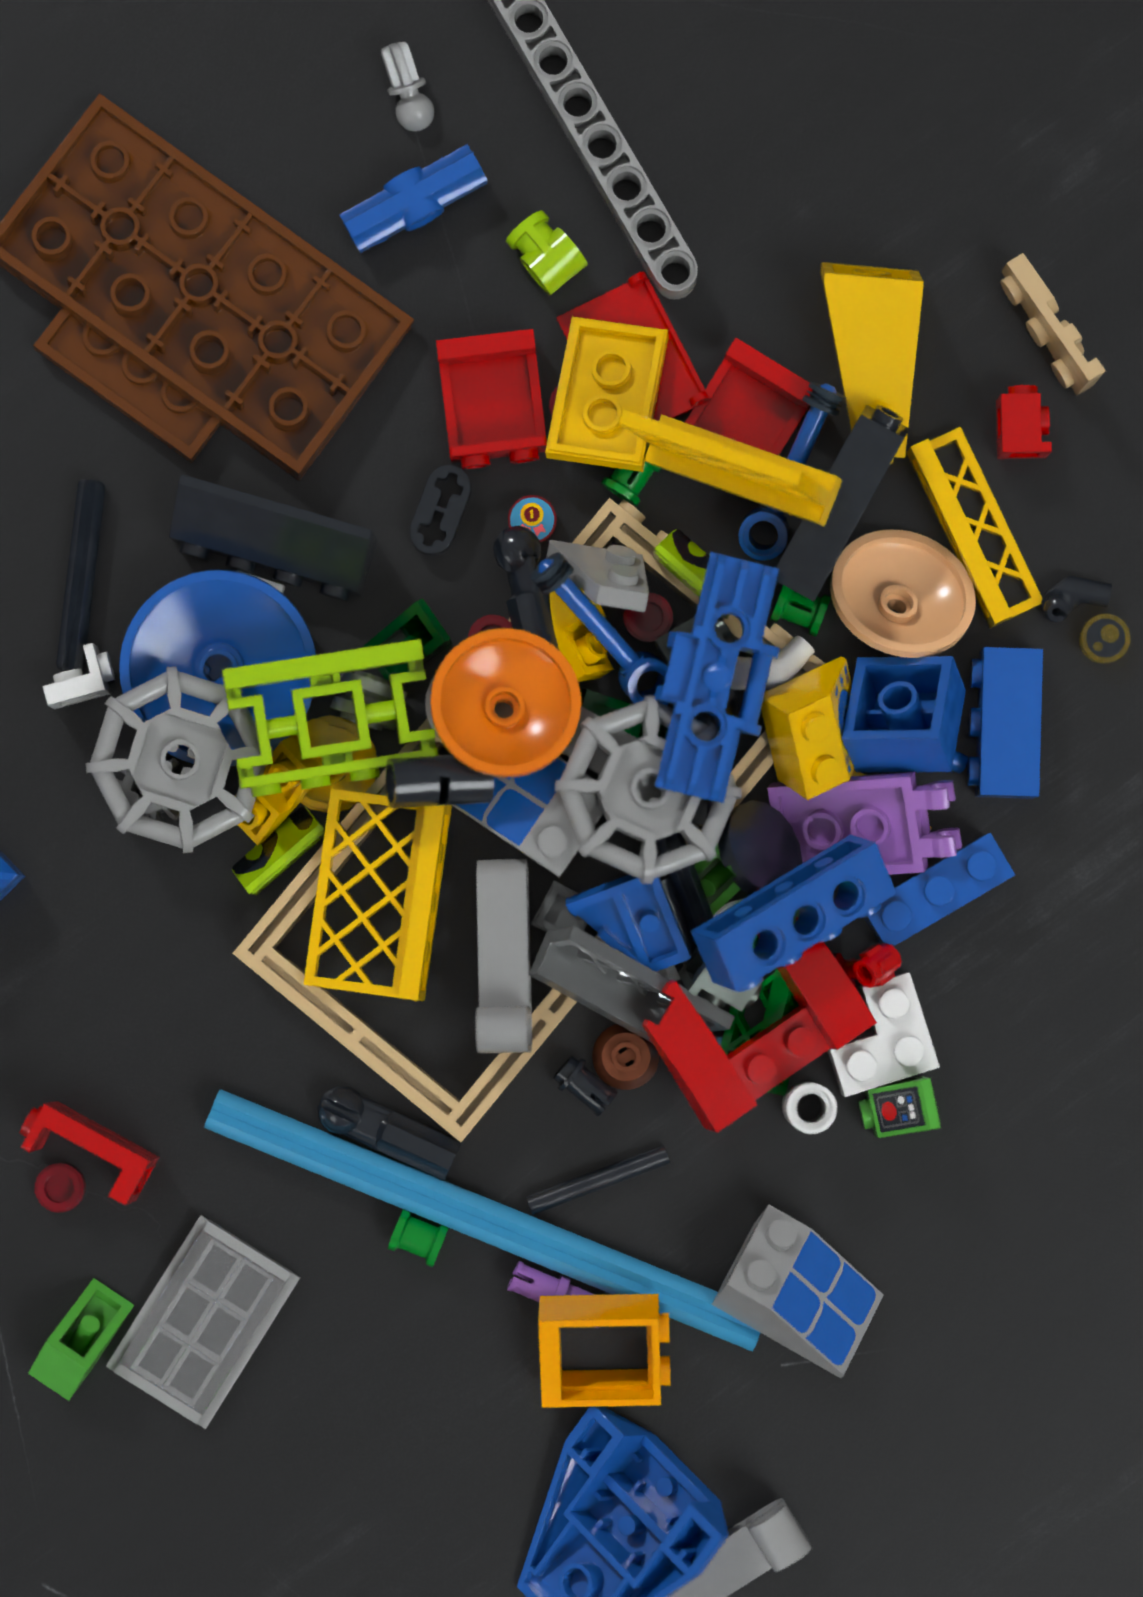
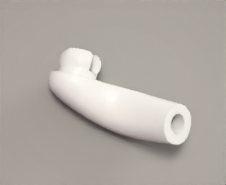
[730,636,815,690]

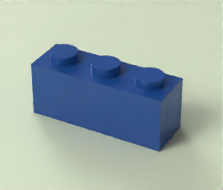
[967,647,1043,799]
[864,833,1015,947]

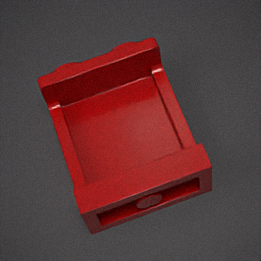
[436,329,547,469]
[685,338,812,456]
[19,1101,160,1206]

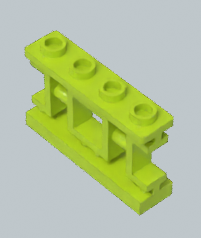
[222,639,439,797]

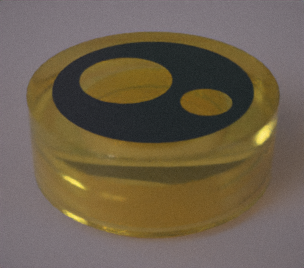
[1079,614,1130,664]

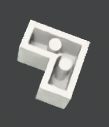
[827,972,940,1097]

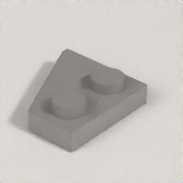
[546,540,649,612]

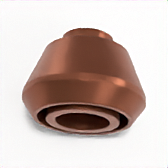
[592,1024,659,1090]

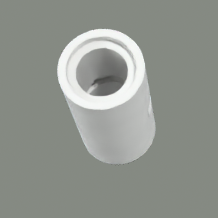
[782,1081,837,1134]

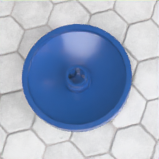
[119,570,316,766]

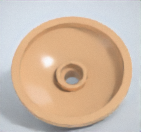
[830,529,976,658]

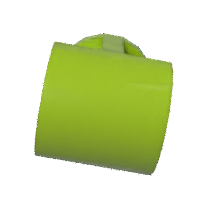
[506,210,588,296]

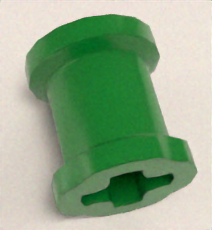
[600,462,661,507]
[770,585,831,637]
[387,1209,449,1267]

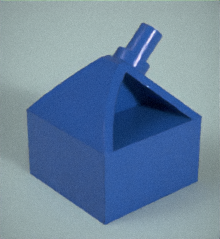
[842,656,968,774]

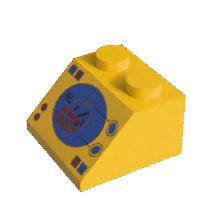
[761,656,854,800]

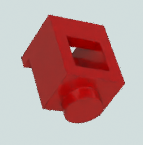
[996,385,1052,459]

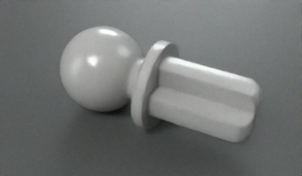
[381,42,434,131]

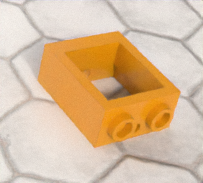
[538,1294,671,1408]

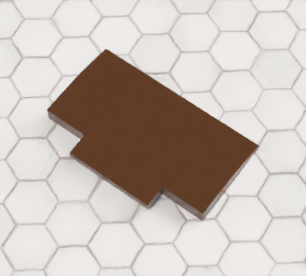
[0,93,414,481]

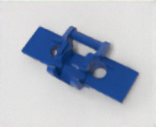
[654,552,780,803]

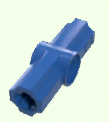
[339,144,488,253]

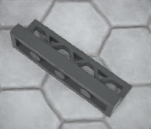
[529,926,735,1044]

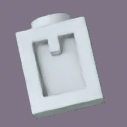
[43,643,115,709]

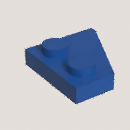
[566,874,691,972]

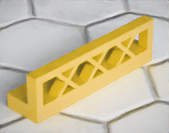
[907,426,1043,628]

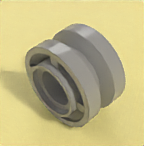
[330,671,407,731]

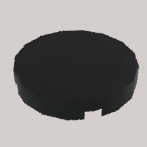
[718,800,802,895]

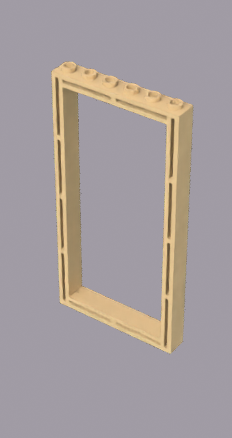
[232,498,826,1142]

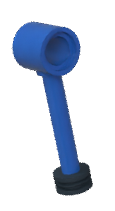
[738,382,846,561]
[530,552,669,705]

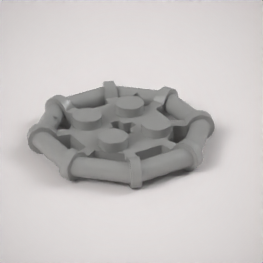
[86,666,273,853]
[555,696,742,884]

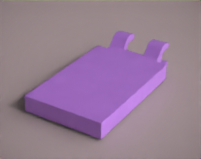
[767,772,962,875]

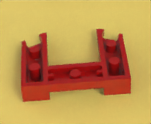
[642,917,877,1133]

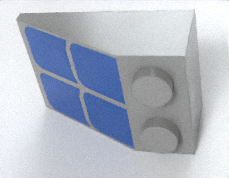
[452,757,603,878]
[712,1205,884,1378]

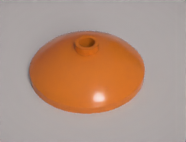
[430,628,581,777]

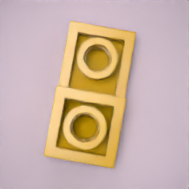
[550,587,613,682]
[235,736,321,846]

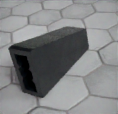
[776,405,910,602]

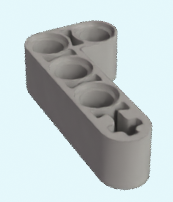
[476,859,532,1053]
[670,1498,812,1597]

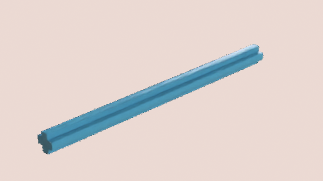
[204,1090,760,1352]

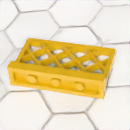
[618,409,843,527]
[303,788,452,1001]

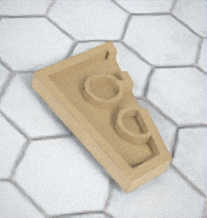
[1000,253,1106,396]

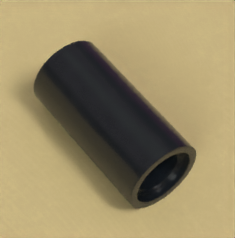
[385,755,494,808]

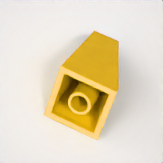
[821,262,924,464]

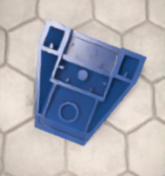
[517,1406,729,1597]

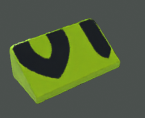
[653,529,730,619]
[232,806,325,895]

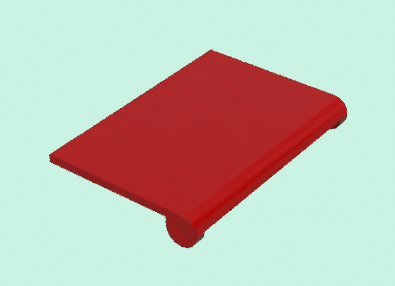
[556,271,710,421]

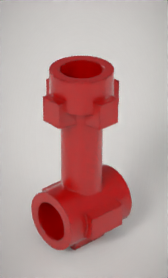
[833,943,902,988]

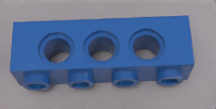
[691,834,897,992]

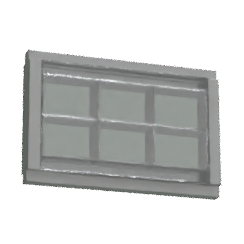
[106,1215,301,1429]

